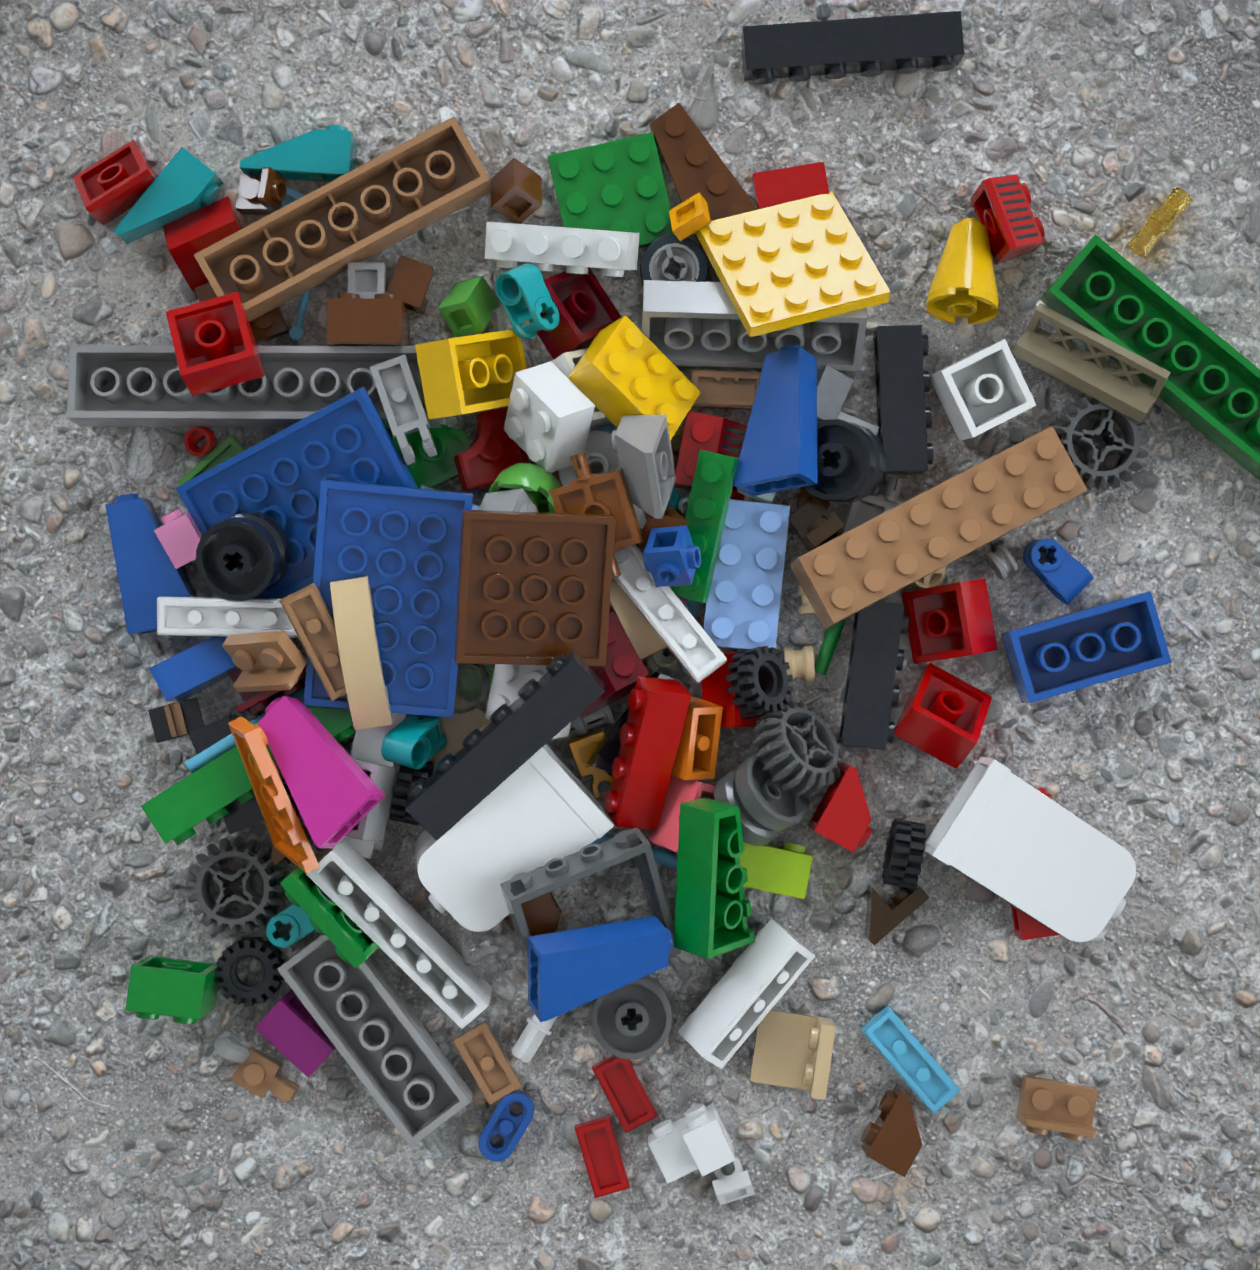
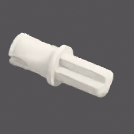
[512,1014,558,1063]

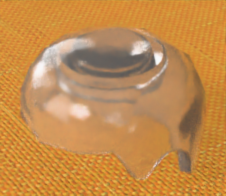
[454,663,491,714]

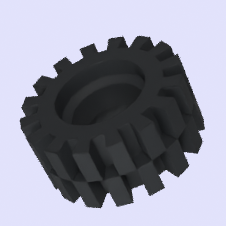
[726,646,793,716]
[389,761,434,826]
[882,818,926,889]
[215,937,285,1006]

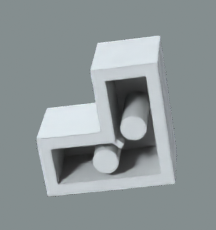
[648,1103,736,1184]

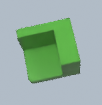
[438,276,500,337]

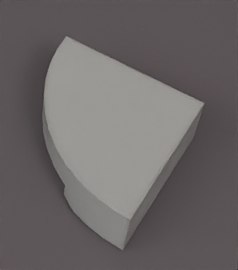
[213,1029,250,1064]

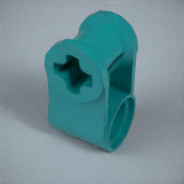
[495,263,559,340]
[381,714,447,769]
[266,903,316,947]

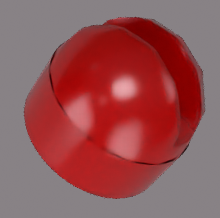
[184,427,217,456]

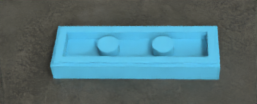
[861,1005,961,1115]

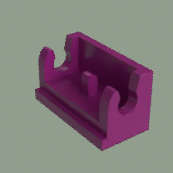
[255,989,336,1078]

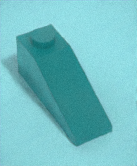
[240,125,357,182]
[113,147,223,244]

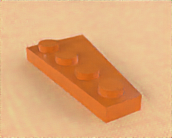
[228,716,320,874]

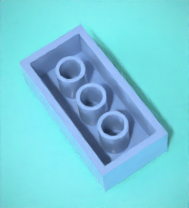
[702,500,790,650]

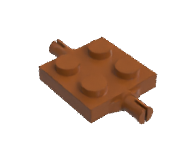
[549,452,643,578]

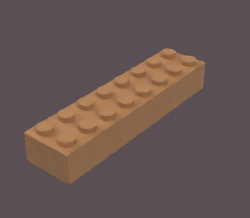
[194,116,491,322]
[790,426,1087,629]

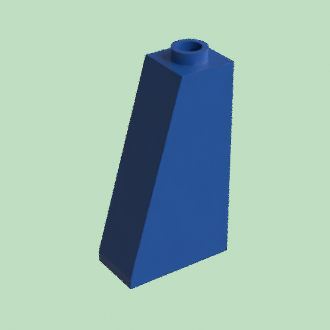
[734,345,818,496]
[105,493,197,635]
[149,636,298,702]
[528,916,673,1022]

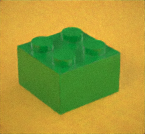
[125,955,219,1024]

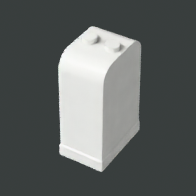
[415,744,614,932]
[924,756,1136,942]

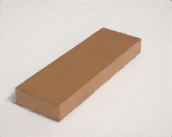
[279,583,346,701]

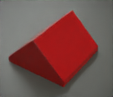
[73,140,157,225]
[163,196,243,292]

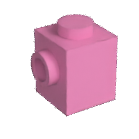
[154,508,202,569]

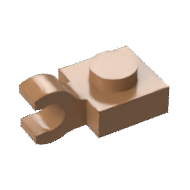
[231,1046,300,1103]

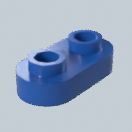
[478,1090,534,1162]

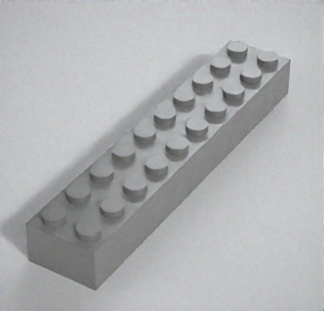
[67,345,441,428]

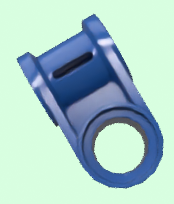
[1023,539,1094,605]

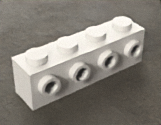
[484,221,639,277]
[677,919,815,1069]

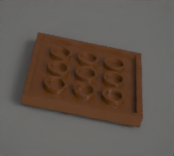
[454,510,616,666]

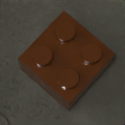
[326,293,410,346]

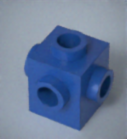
[643,525,701,587]

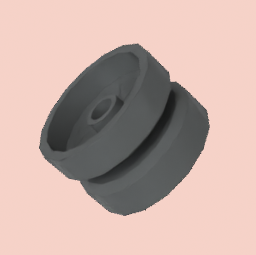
[714,751,810,846]
[591,975,672,1060]

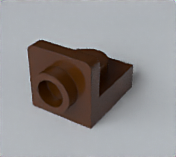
[235,167,287,215]

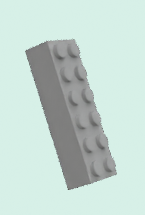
[642,280,868,371]
[277,935,474,1147]

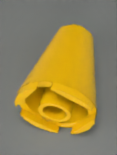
[926,218,999,325]

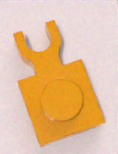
[568,728,613,798]

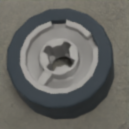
[640,235,709,286]

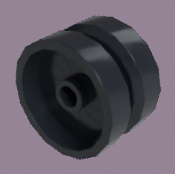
[804,419,886,502]
[196,511,291,601]

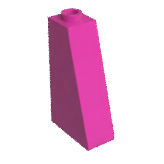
[258,696,385,848]

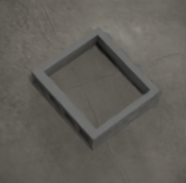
[500,827,681,968]

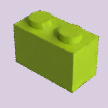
[739,841,813,899]

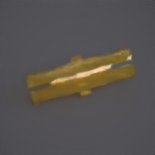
[1127,187,1193,258]

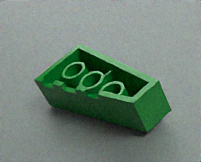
[674,797,755,959]

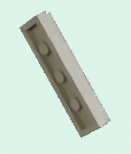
[1012,303,1171,423]

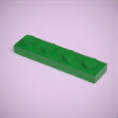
[670,450,739,603]

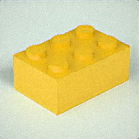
[568,315,701,440]
[415,329,527,420]

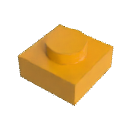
[669,193,711,241]

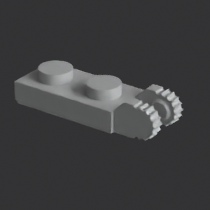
[370,354,437,465]

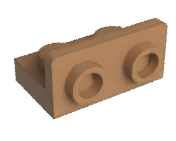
[222,631,308,692]
[1016,1074,1098,1141]

